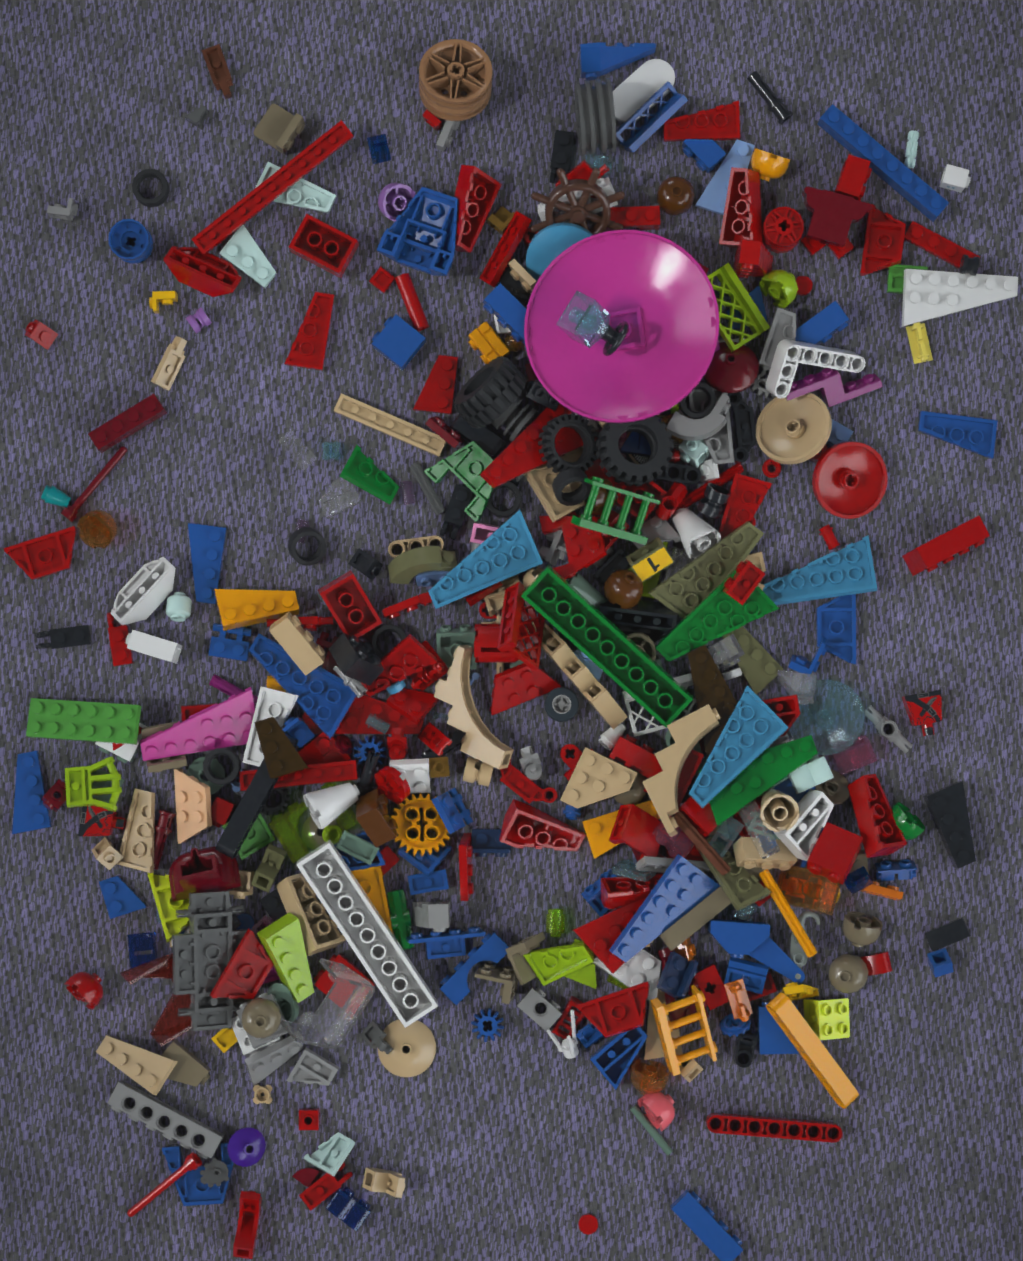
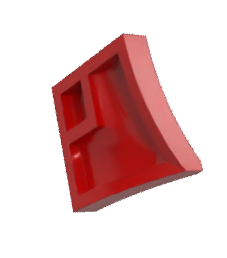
[298,731,352,785]

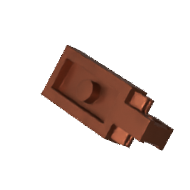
[201,44,233,99]

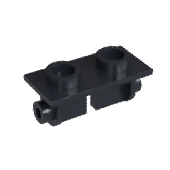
[525,379,560,411]

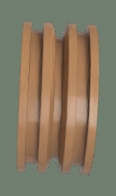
[419,39,492,121]

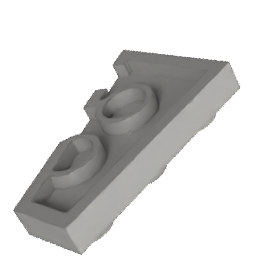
[759,308,796,375]

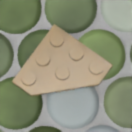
[560,747,639,809]

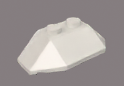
[110,557,176,625]

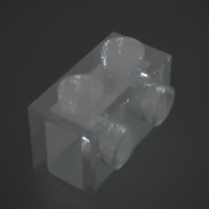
[708,634,745,670]

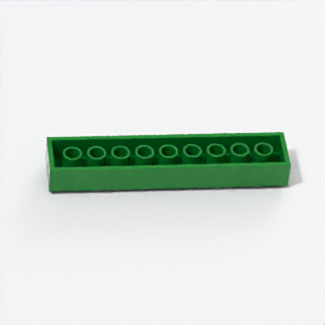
[521,565,693,728]

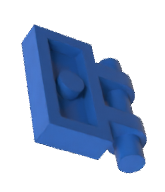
[208,623,252,662]
[431,788,473,834]

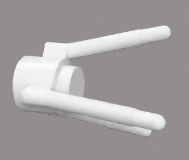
[547,1009,579,1059]

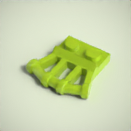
[65,756,122,812]

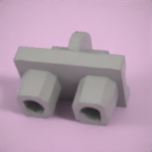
[539,530,567,566]
[519,746,542,780]

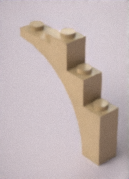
[434,645,514,769]

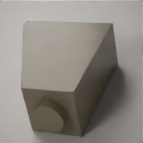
[162,1039,211,1087]

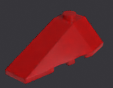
[499,799,586,852]
[601,874,663,909]

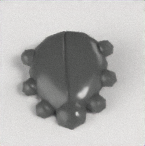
[200,1158,229,1187]

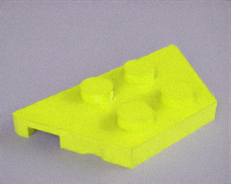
[147,873,190,942]

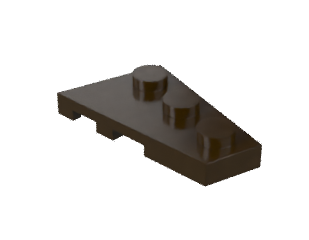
[254,717,309,779]

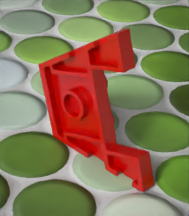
[539,516,607,580]

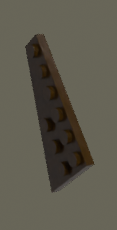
[688,644,737,759]

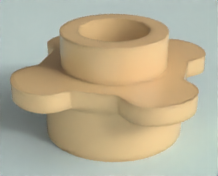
[253,1084,273,1104]

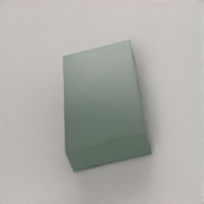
[336,830,380,866]

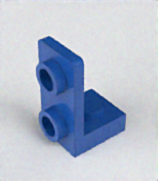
[788,637,828,677]
[282,717,315,748]

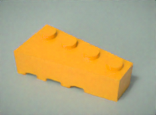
[582,800,660,859]

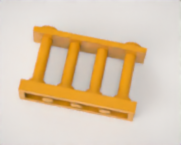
[650,985,718,1076]

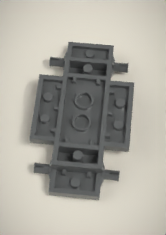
[172,890,248,1031]

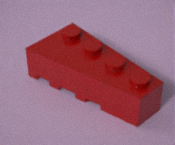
[733,239,773,279]
[902,516,990,576]
[848,774,907,858]

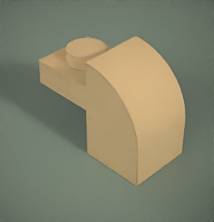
[362,1167,405,1198]

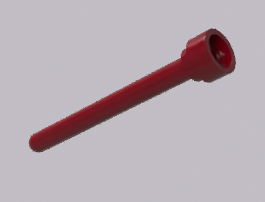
[61,446,127,523]

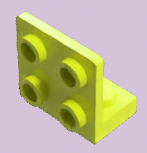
[803,998,850,1040]

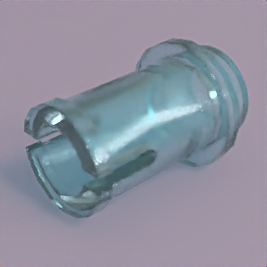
[365,713,391,735]

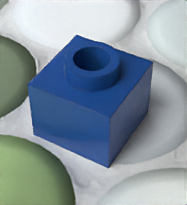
[927,948,954,978]

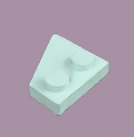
[304,1132,355,1177]

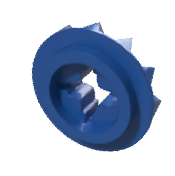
[719,1013,751,1037]

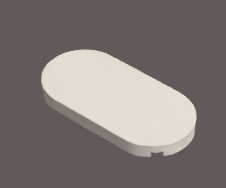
[613,59,675,122]

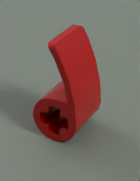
[861,951,892,976]

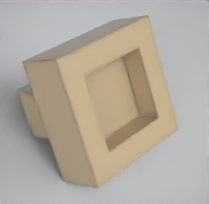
[679,1059,704,1083]

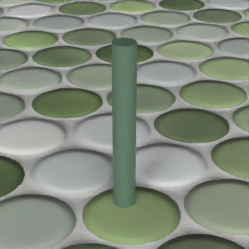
[630,1105,673,1156]

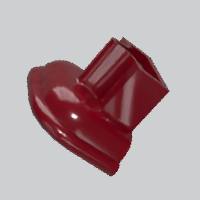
[802,186,872,248]
[169,847,241,901]

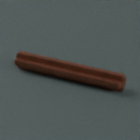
[673,811,731,875]

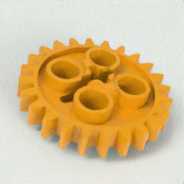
[391,793,450,857]

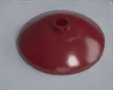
[703,341,759,393]

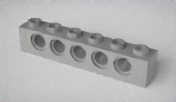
[108,1080,225,1159]

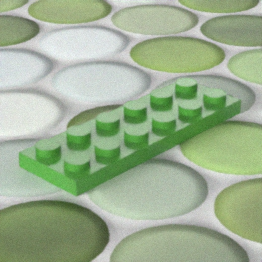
[26,698,141,745]

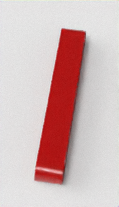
[706,1113,843,1143]

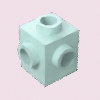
[678,440,710,468]

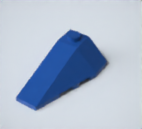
[579,42,656,80]

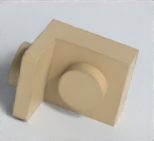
[91,837,123,870]

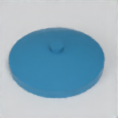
[526,223,593,282]

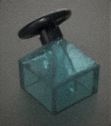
[556,291,629,356]

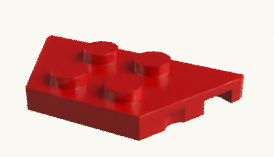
[860,204,906,276]
[3,526,77,580]
[489,663,560,716]
[209,929,274,999]
[576,981,650,1038]

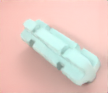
[904,130,919,169]

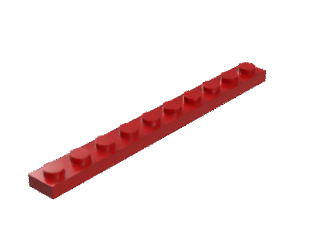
[191,120,354,255]

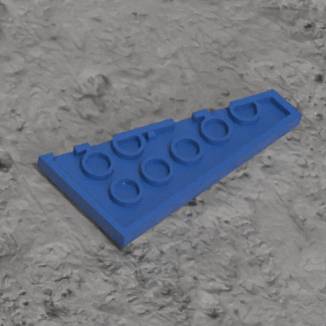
[249,634,357,740]

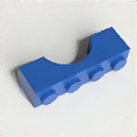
[440,932,510,1005]

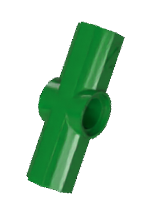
[387,889,415,950]

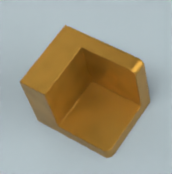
[487,206,515,235]

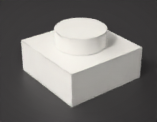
[699,459,720,482]

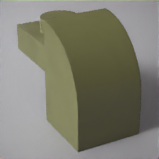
[251,844,287,893]

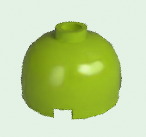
[759,269,798,308]

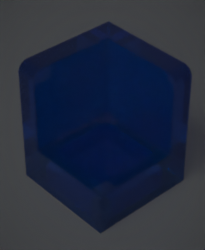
[367,134,391,164]
[844,866,873,894]

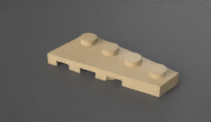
[96,1035,178,1095]

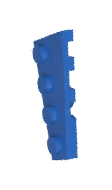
[12,751,52,834]

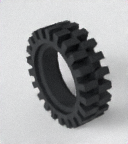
[538,413,598,473]

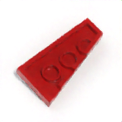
[663,100,740,142]

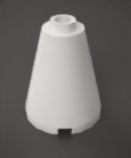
[672,508,721,559]
[303,782,360,829]

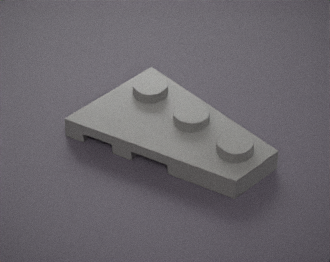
[244,1032,303,1086]

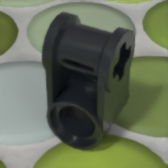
[733,1032,758,1068]

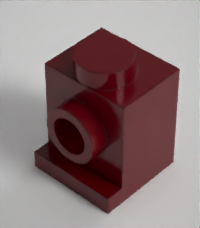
[42,779,66,812]

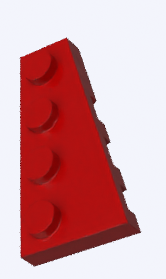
[284,292,335,371]
[718,473,773,540]
[361,634,438,697]

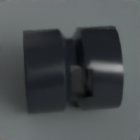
[697,483,731,519]

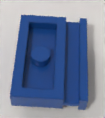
[724,956,769,994]

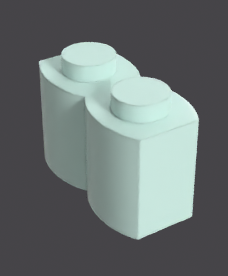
[788,754,834,794]

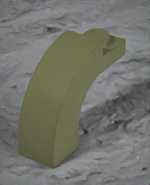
[388,546,457,584]

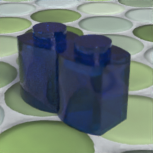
[326,1187,372,1231]

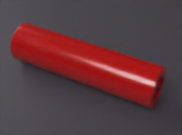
[395,273,429,332]

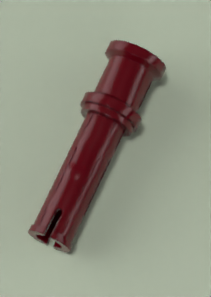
[154,809,176,870]

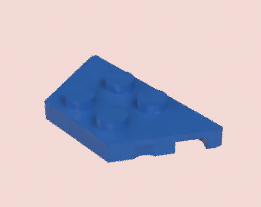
[816,594,856,665]

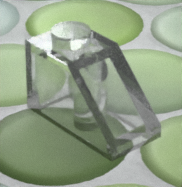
[777,670,817,705]

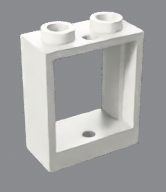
[125,630,182,664]

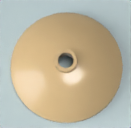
[378,1019,436,1077]

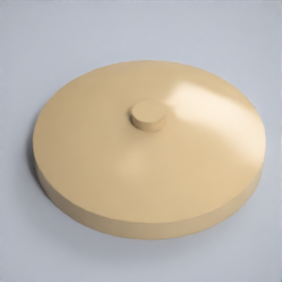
[756,393,832,464]

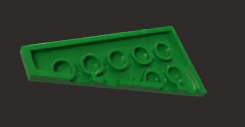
[655,570,779,662]
[699,735,818,827]

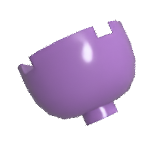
[378,182,416,222]

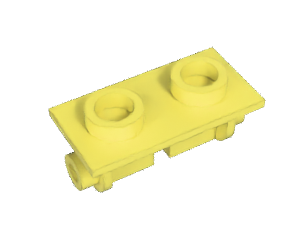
[906,322,933,364]

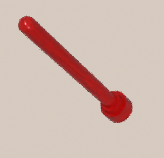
[127,1152,202,1217]

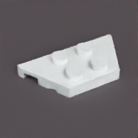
[592,949,661,1003]

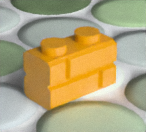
[468,321,510,365]

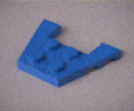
[162,1142,234,1206]

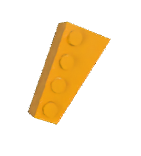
[214,589,299,631]

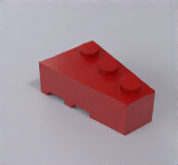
[609,734,662,778]

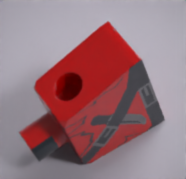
[902,690,942,736]
[78,806,126,836]

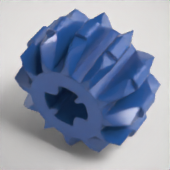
[354,736,387,765]
[471,1008,504,1042]

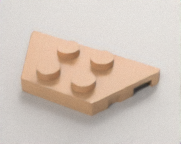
[174,768,212,844]

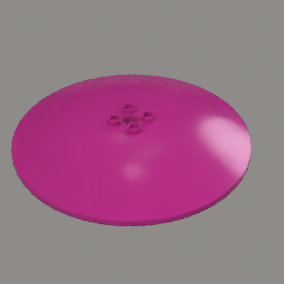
[524,230,720,423]

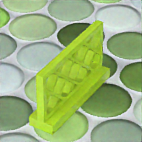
[707,263,770,352]

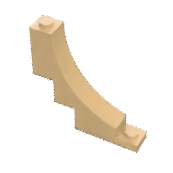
[526,622,628,730]
[642,704,721,837]

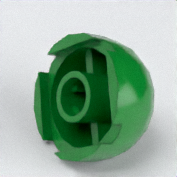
[891,802,925,840]

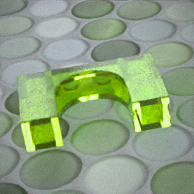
[269,782,359,863]

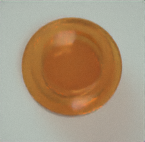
[505,335,523,352]

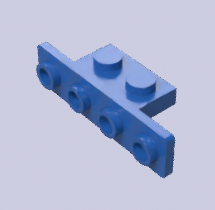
[406,927,486,959]

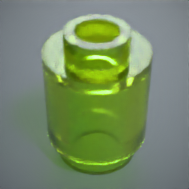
[546,909,565,937]

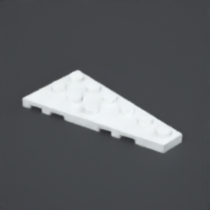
[902,269,1018,327]

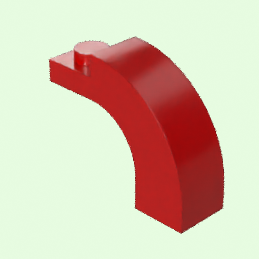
[233,1191,262,1259]

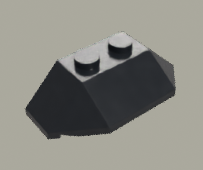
[599,600,677,642]

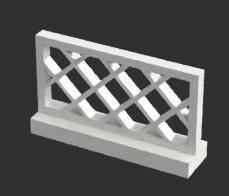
[622,673,697,737]

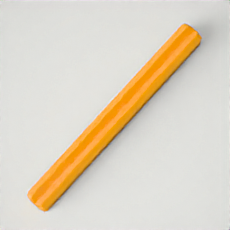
[759,869,817,958]

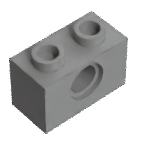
[517,987,562,1032]

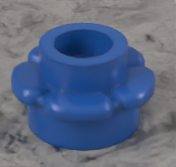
[563,805,581,820]

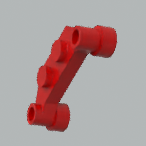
[500,757,557,804]

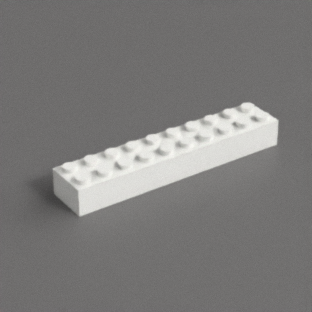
[296,840,438,1028]

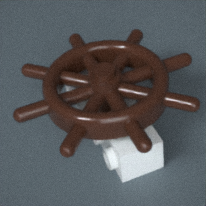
[531,168,625,235]

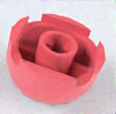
[637,1091,675,1131]

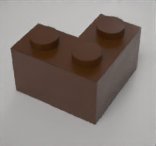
[356,789,398,847]

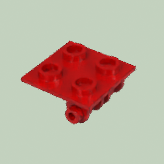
[409,640,449,691]

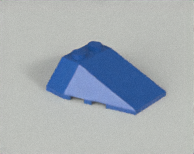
[377,187,458,276]

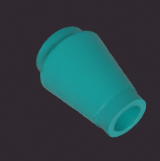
[41,485,71,508]

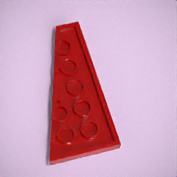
[302,695,426,734]

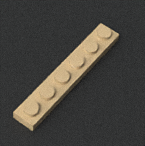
[334,393,446,457]

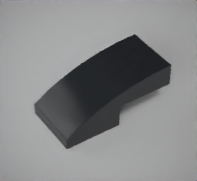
[924,917,971,951]

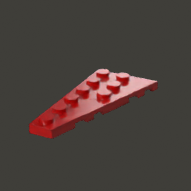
[480,404,598,489]
[573,897,647,973]

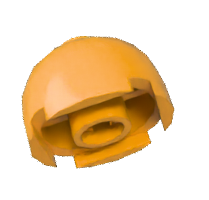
[751,148,790,182]

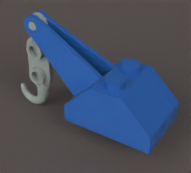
[707,911,820,983]

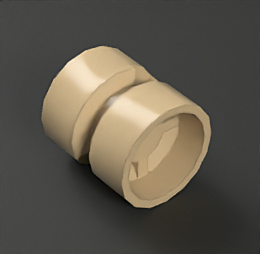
[462,757,494,787]

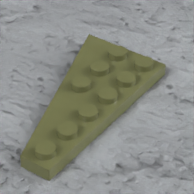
[648,521,764,619]

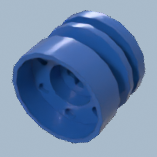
[108,219,153,264]

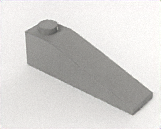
[689,387,734,464]

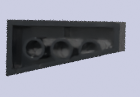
[923,781,976,869]

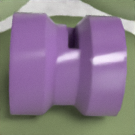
[186,307,212,334]

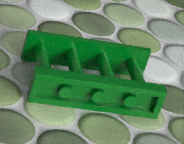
[571,476,660,545]

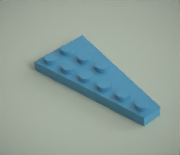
[428,510,543,609]
[762,535,877,605]
[689,685,788,809]

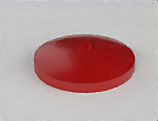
[812,441,888,519]

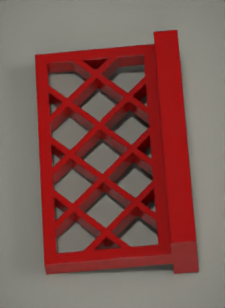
[497,582,545,671]

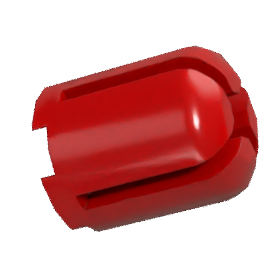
[474,624,522,663]

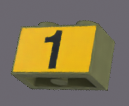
[626,537,674,582]

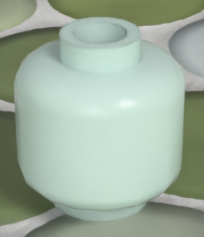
[166,592,192,622]

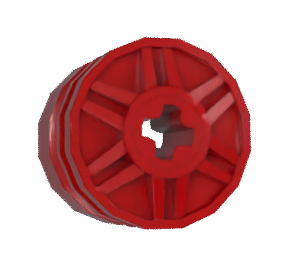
[762,206,804,253]

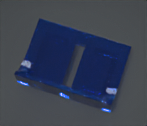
[127,932,159,974]

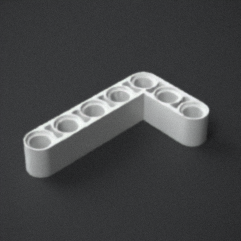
[765,339,866,399]

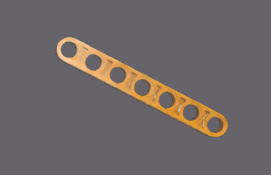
[766,992,859,1109]

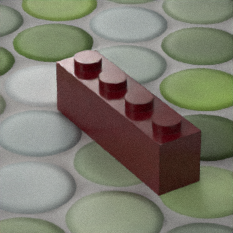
[88,394,167,453]

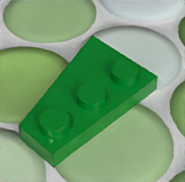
[339,445,399,504]

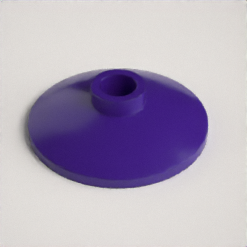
[227,1127,266,1167]

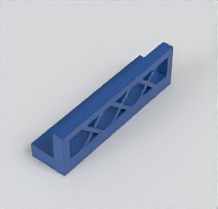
[616,81,688,153]

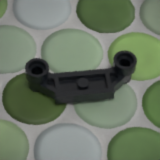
[728,392,757,464]

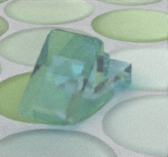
[709,817,745,858]

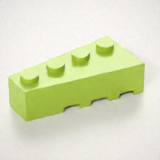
[257,912,315,1003]

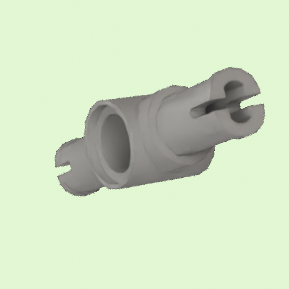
[862,705,913,754]

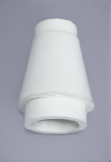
[598,723,626,751]

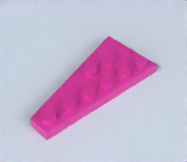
[140,687,255,761]

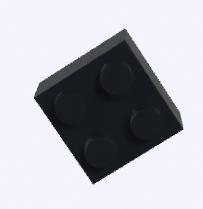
[329,633,385,686]

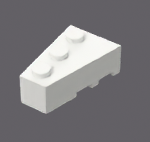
[774,789,834,861]

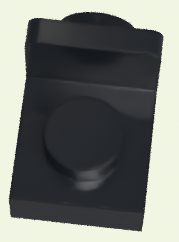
[348,548,383,580]

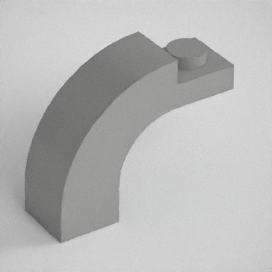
[666,393,731,441]

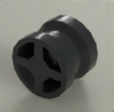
[959,255,979,276]

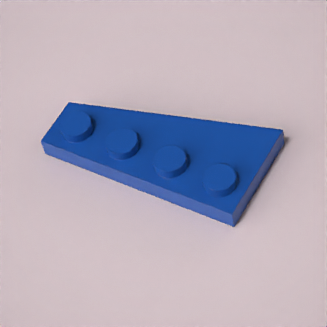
[918,411,998,459]
[188,523,227,604]

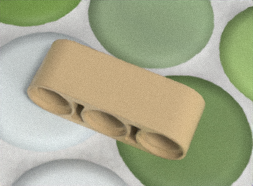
[388,536,444,559]

